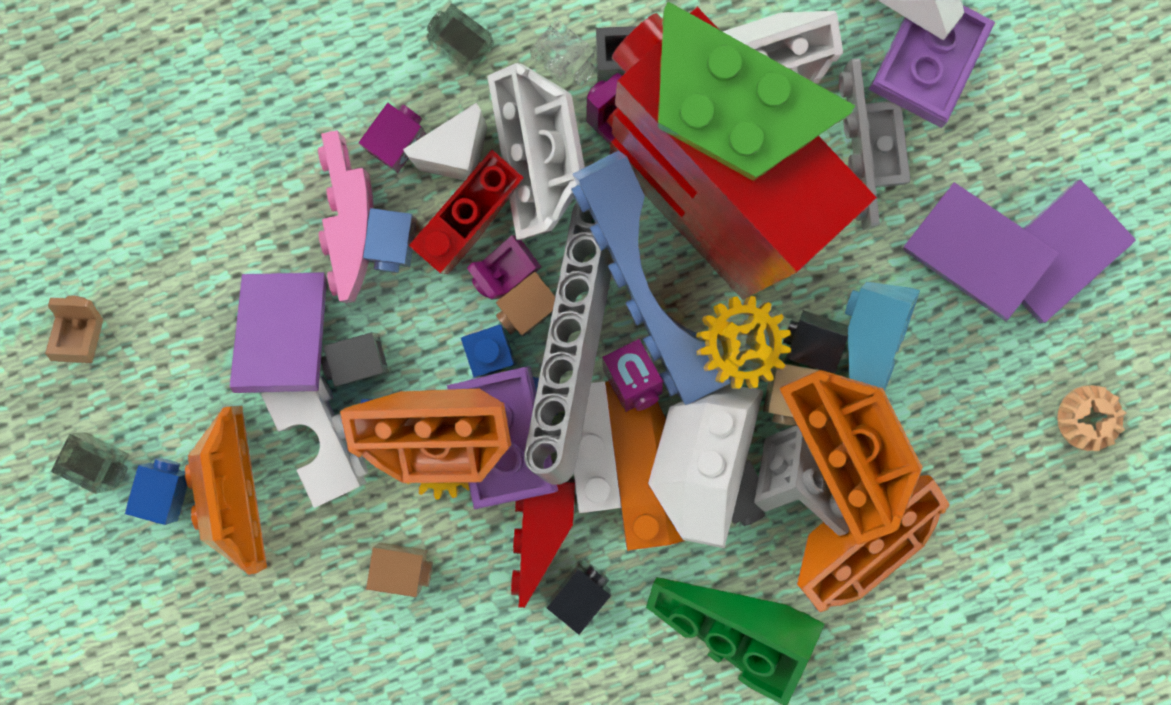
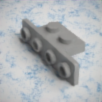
[839,58,910,230]

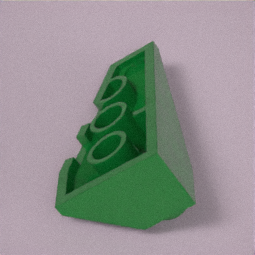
[646,577,825,705]

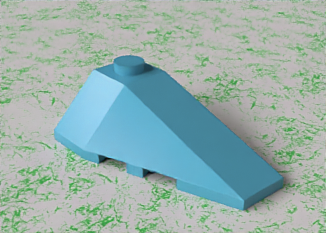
[845,282,920,391]

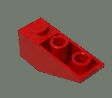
[409,150,524,274]
[511,479,575,608]

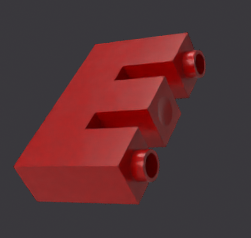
[607,6,877,300]

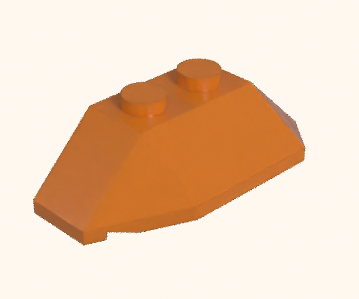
[779,370,923,545]
[340,388,511,483]
[185,405,267,575]
[797,475,950,612]

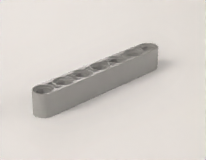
[524,202,614,485]

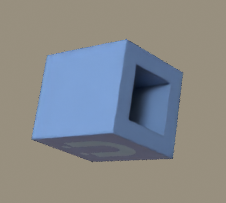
[363,208,417,273]

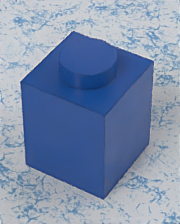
[460,324,516,378]
[125,458,188,525]

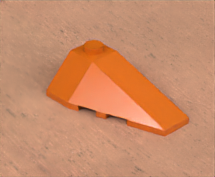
[605,381,685,551]

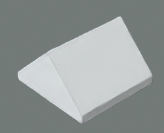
[403,103,487,181]

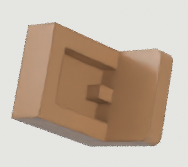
[45,295,103,363]

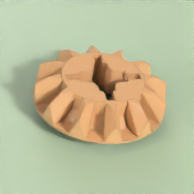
[1057,385,1127,451]

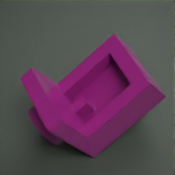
[586,72,621,144]
[467,235,542,300]

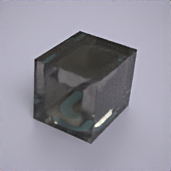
[426,3,494,76]
[51,432,129,494]

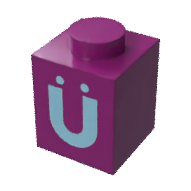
[358,102,426,173]
[602,339,663,412]

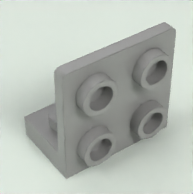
[754,425,849,536]

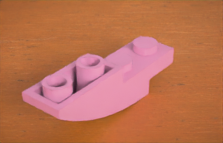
[318,130,374,304]

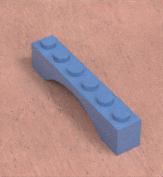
[571,151,730,405]

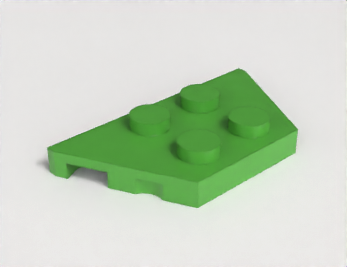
[658,2,855,181]

